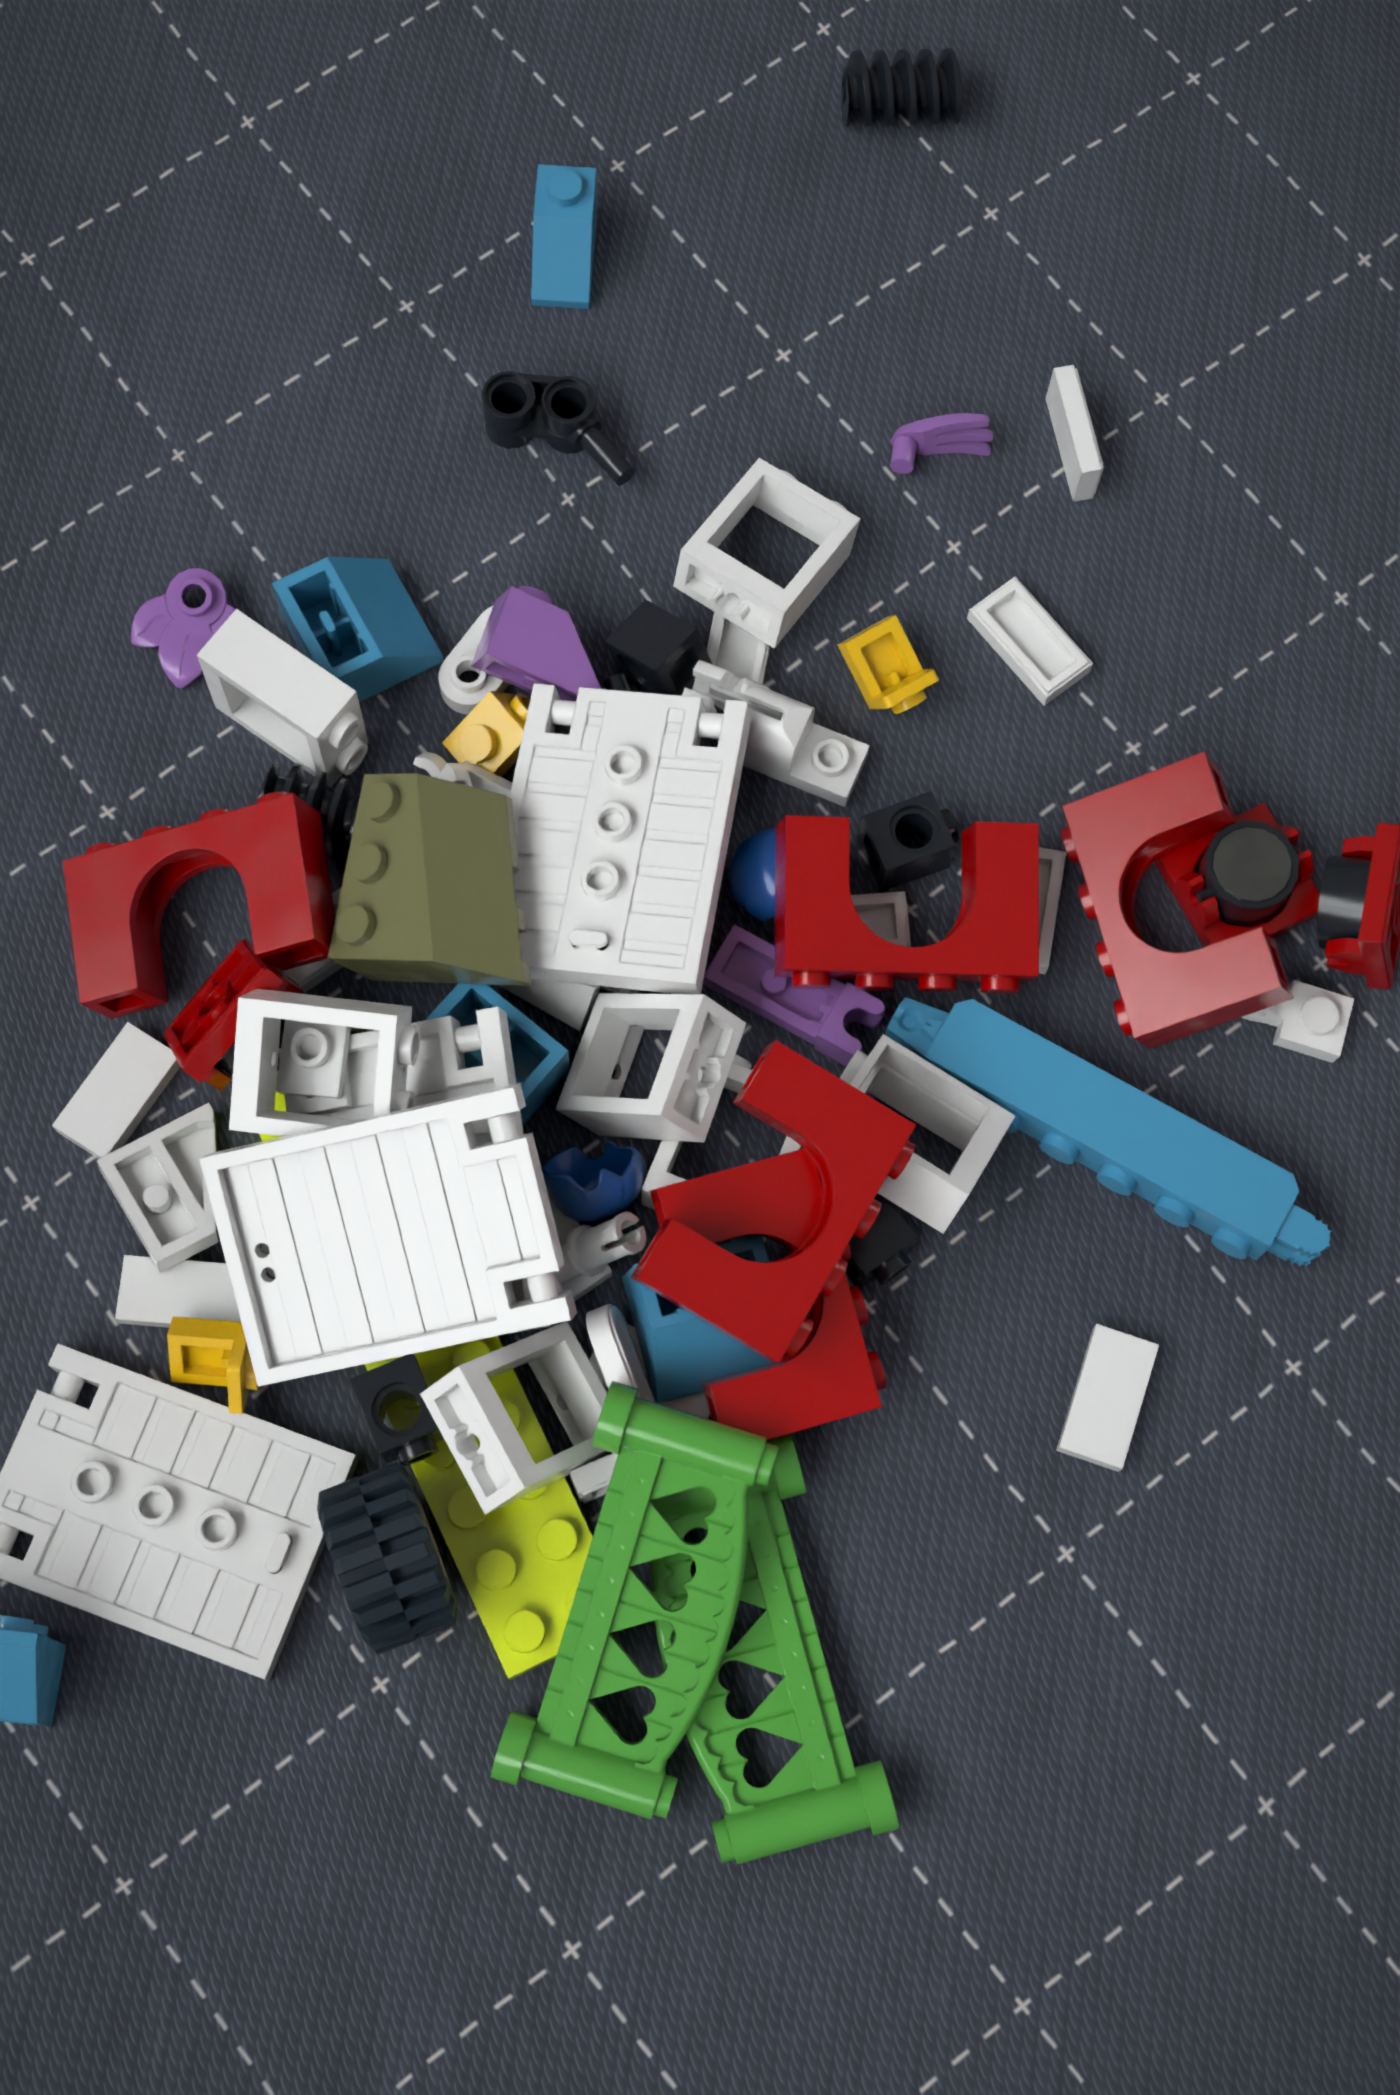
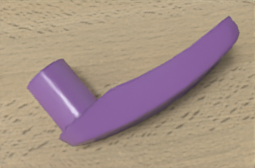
[890,413,993,474]

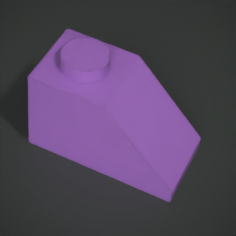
[471,586,601,701]

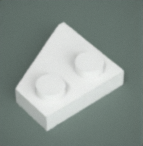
[97,1103,219,1273]

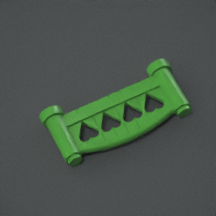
[490,1380,778,1820]
[650,1433,900,1865]

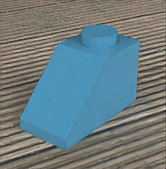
[531,164,598,309]

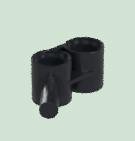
[482,371,635,486]

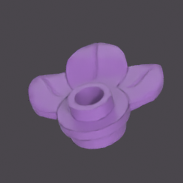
[131,568,236,689]

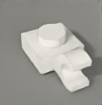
[1241,980,1354,1063]

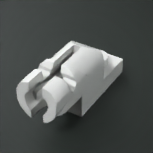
[682,660,870,807]

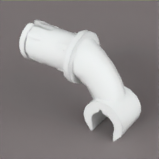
[553,1212,646,1293]

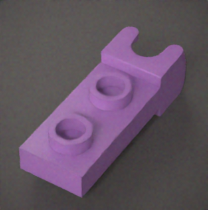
[703,924,886,1067]

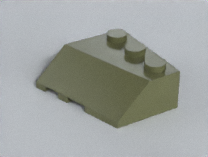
[327,773,531,986]

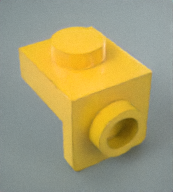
[837,615,939,714]
[442,691,530,777]
[167,1316,261,1414]

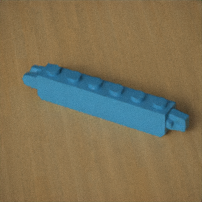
[885,997,1332,1267]

